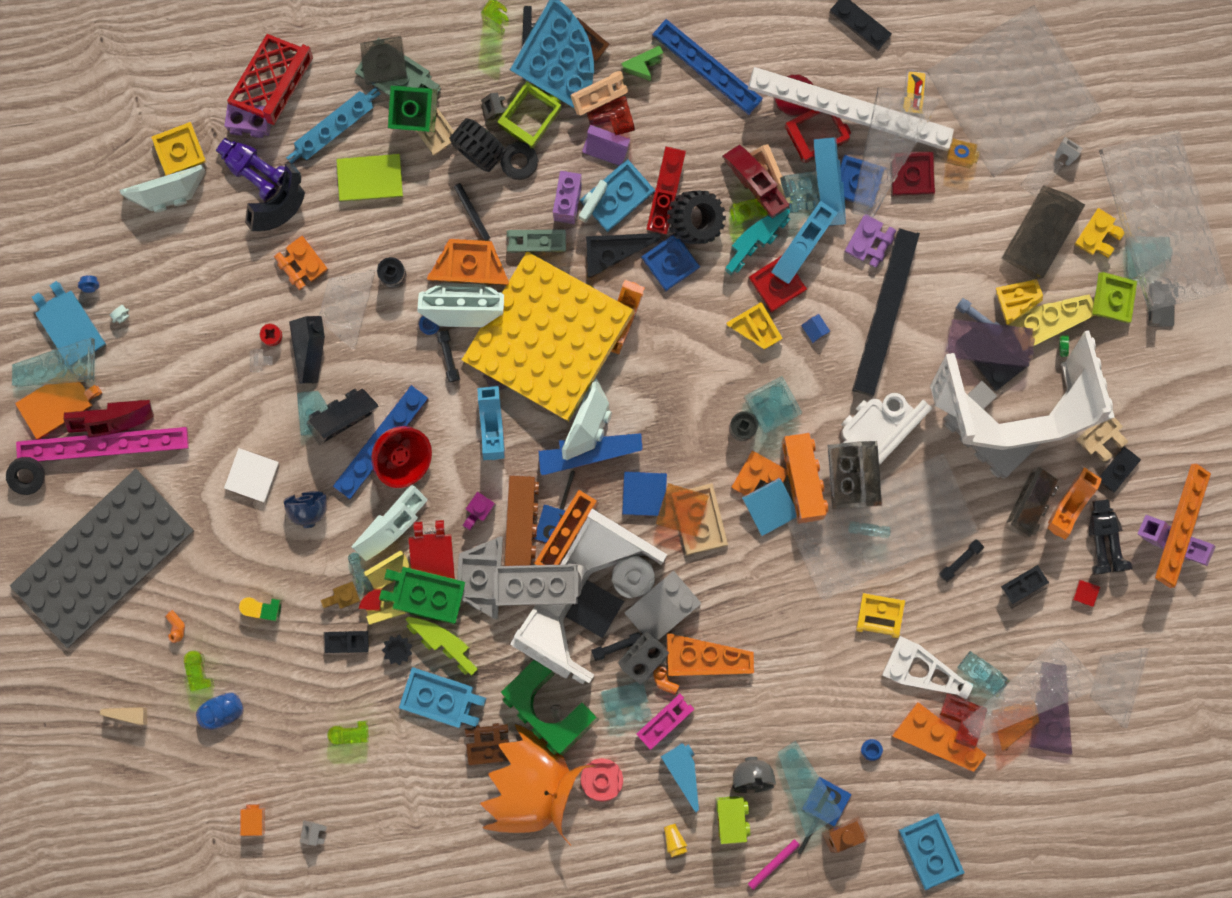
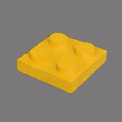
[151,122,207,176]

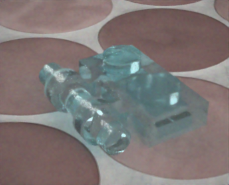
[601,682,652,727]

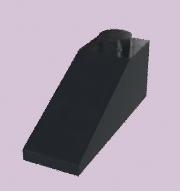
[289,316,325,384]

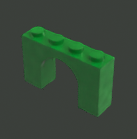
[501,660,599,756]

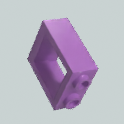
[553,170,582,225]

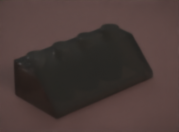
[1001,185,1085,280]

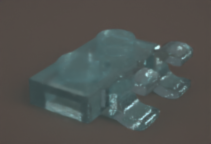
[780,171,820,213]

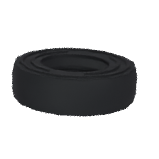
[500,142,538,180]
[6,457,45,495]

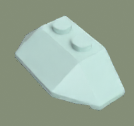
[120,165,206,213]
[417,283,504,327]
[562,378,612,460]

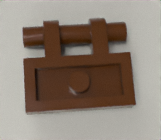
[465,723,510,765]

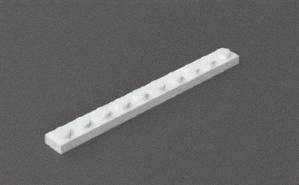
[748,67,954,151]

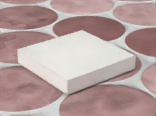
[224,448,279,503]

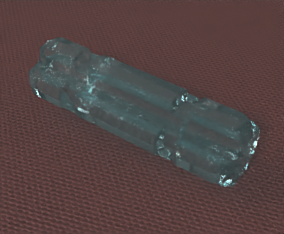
[848,521,891,538]

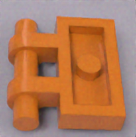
[274,236,328,290]

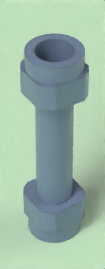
[955,298,1004,338]

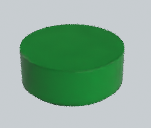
[1059,336,1069,357]

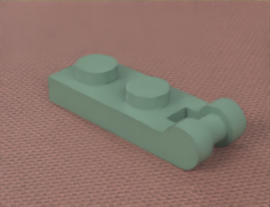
[506,230,566,253]

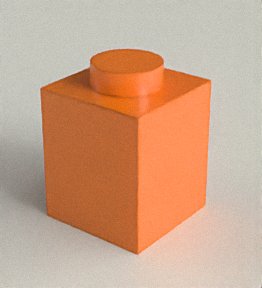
[240,804,265,836]

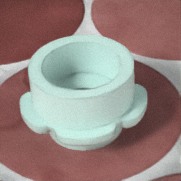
[110,305,129,324]

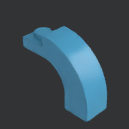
[477,386,505,461]

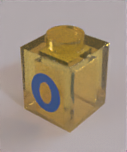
[945,139,980,169]

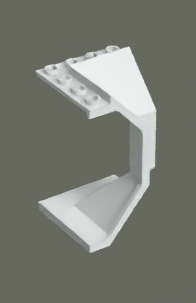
[930,331,1115,450]
[510,509,667,684]

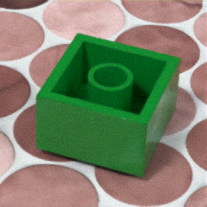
[388,86,438,132]

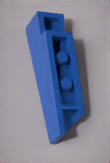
[539,433,643,475]

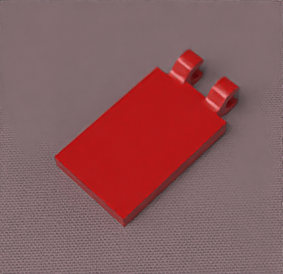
[408,520,455,579]

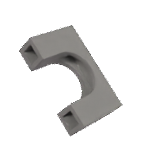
[943,381,1041,479]

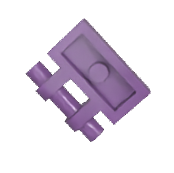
[844,214,896,268]

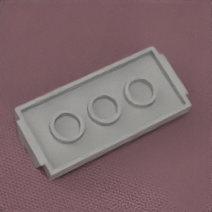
[494,564,581,606]

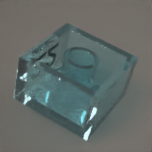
[744,376,803,435]

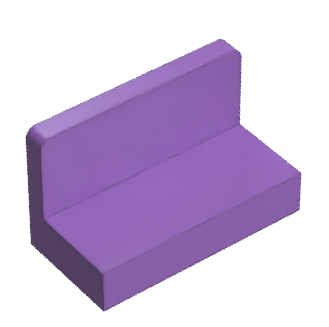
[582,125,630,166]

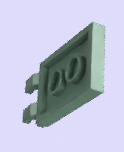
[354,37,441,96]

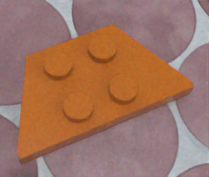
[427,239,509,285]

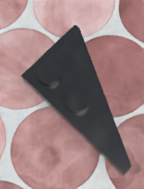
[586,233,660,278]

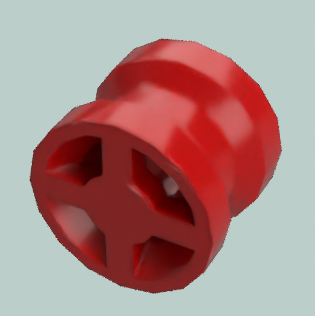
[259,323,283,346]

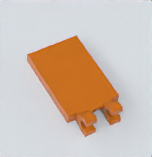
[15,367,102,440]

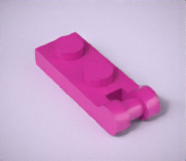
[636,693,694,750]

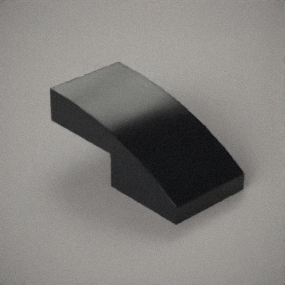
[323,631,369,653]

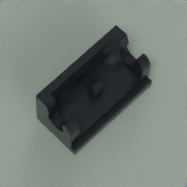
[1001,565,1049,609]

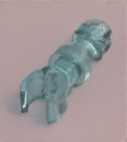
[348,552,372,594]

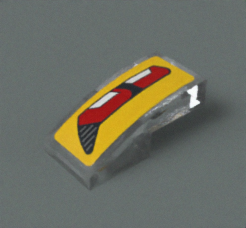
[902,69,928,115]

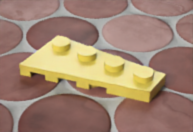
[1008,294,1095,352]

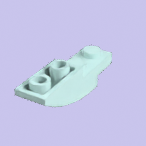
[351,485,428,561]

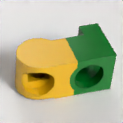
[239,597,282,621]

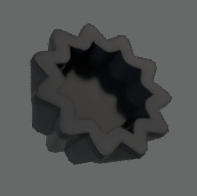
[382,634,412,665]

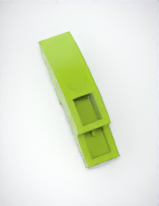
[405,617,478,675]

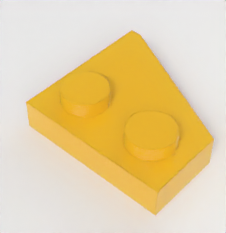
[996,279,1043,325]
[726,302,783,350]

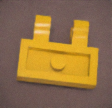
[1075,208,1126,258]

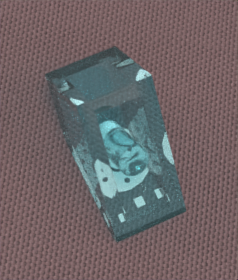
[957,651,1010,698]

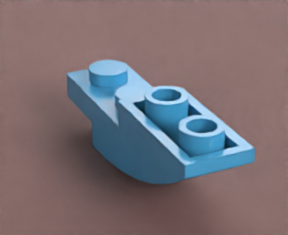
[771,201,838,284]

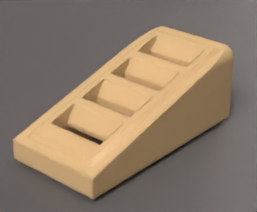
[100,707,147,725]

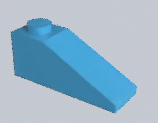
[661,743,699,812]

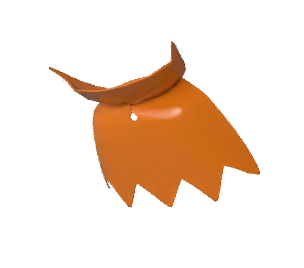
[480,724,596,846]

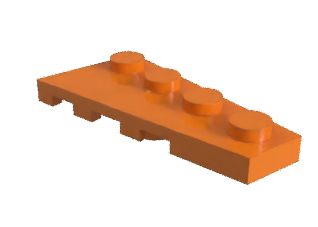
[667,633,754,676]
[892,702,987,772]

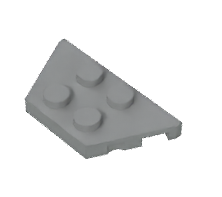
[457,537,503,619]

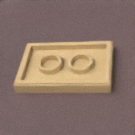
[671,483,728,556]

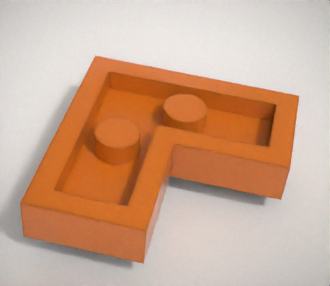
[731,450,788,496]

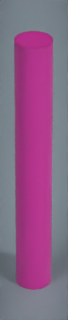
[748,839,800,890]

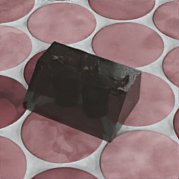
[827,441,882,509]
[1004,467,1059,538]

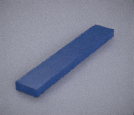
[652,19,763,115]

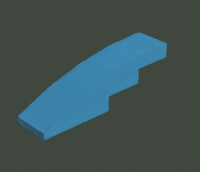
[814,137,846,226]

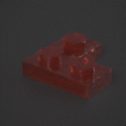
[586,96,635,136]
[939,693,987,749]

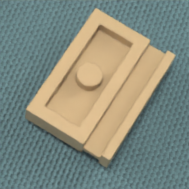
[416,106,454,156]

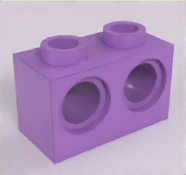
[224,104,271,138]

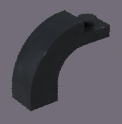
[245,164,305,231]

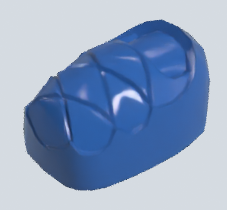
[196,692,244,730]

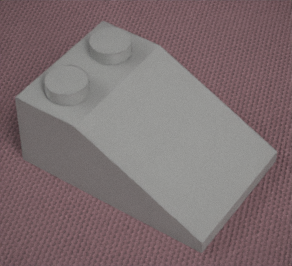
[625,571,701,640]

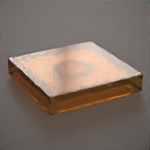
[656,483,709,537]

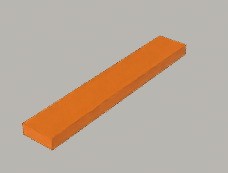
[1155,463,1211,588]

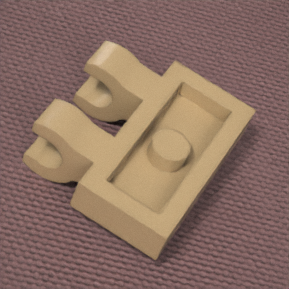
[1076,418,1128,463]

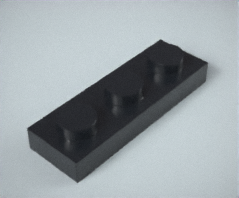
[829,0,892,51]

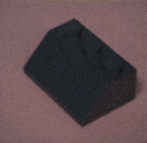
[306,388,379,446]

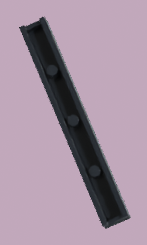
[852,228,920,398]

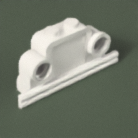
[838,393,933,489]

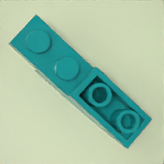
[725,209,791,275]

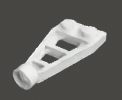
[882,636,973,699]

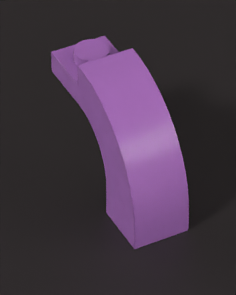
[1138,515,1216,566]

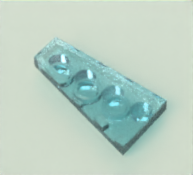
[12,337,95,387]
[778,741,842,837]

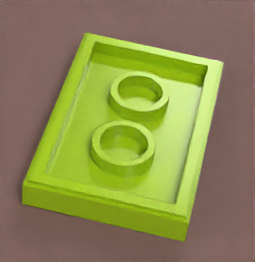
[336,154,403,202]

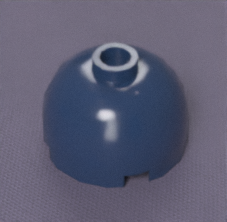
[283,491,327,528]

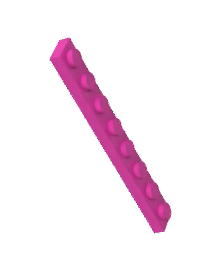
[16,427,189,462]

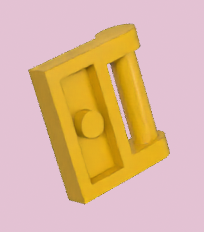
[856,593,905,639]

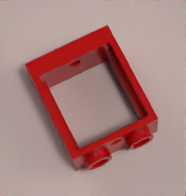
[785,109,851,164]

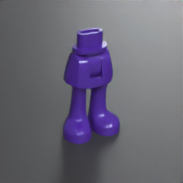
[216,138,284,202]

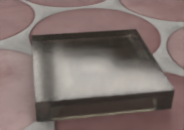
[360,36,408,85]

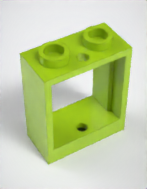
[497,81,562,149]

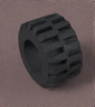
[449,118,506,172]
[667,190,726,244]

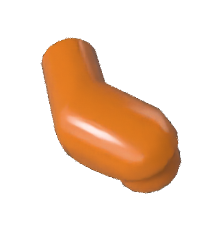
[165,610,185,643]
[653,666,679,695]

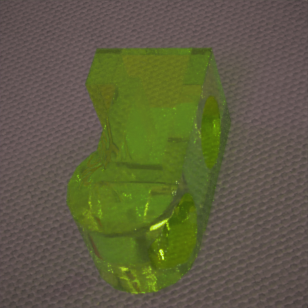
[729,198,768,226]
[184,651,214,692]
[327,720,369,745]

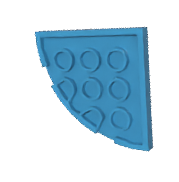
[509,0,594,109]

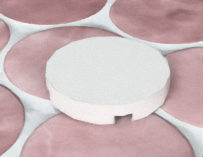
[612,556,655,598]

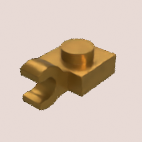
[320,581,361,609]

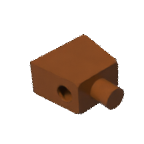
[822,817,868,853]

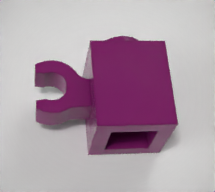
[462,491,496,530]

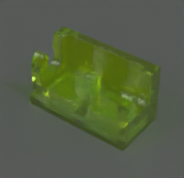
[481,0,509,35]

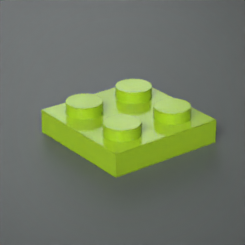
[1092,272,1137,323]

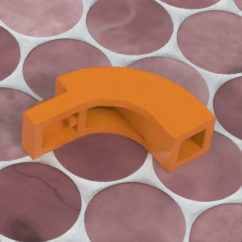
[611,280,645,355]
[1047,468,1102,540]

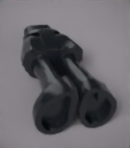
[1089,499,1133,575]

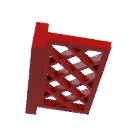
[227,34,313,125]

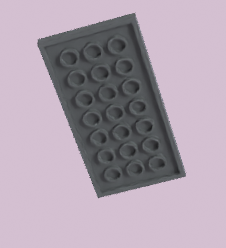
[9,468,195,648]

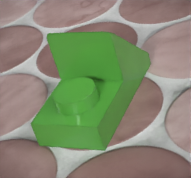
[621,45,663,81]

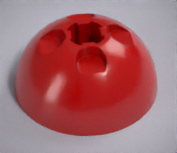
[371,426,432,488]

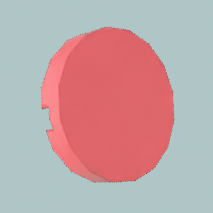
[580,758,623,802]

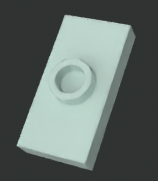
[579,180,607,223]

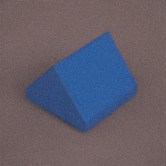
[801,314,831,343]

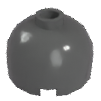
[733,757,776,793]

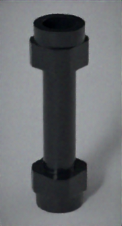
[436,330,461,383]
[939,539,985,583]
[591,632,641,662]

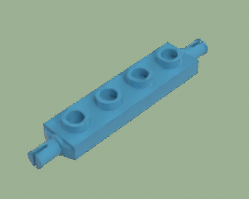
[286,87,381,164]

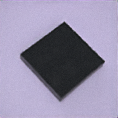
[566,580,624,638]

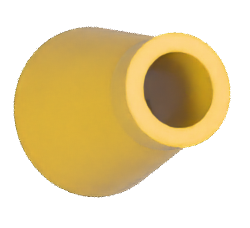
[664,824,688,858]

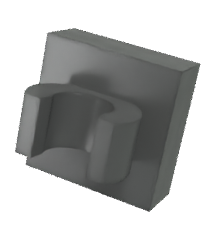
[481,92,507,120]

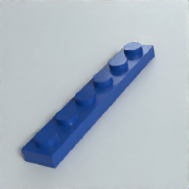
[333,385,429,499]

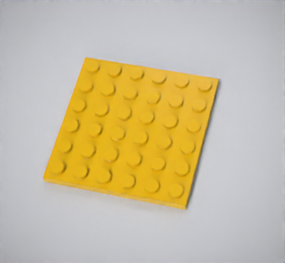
[461,252,634,422]

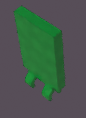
[379,567,465,624]

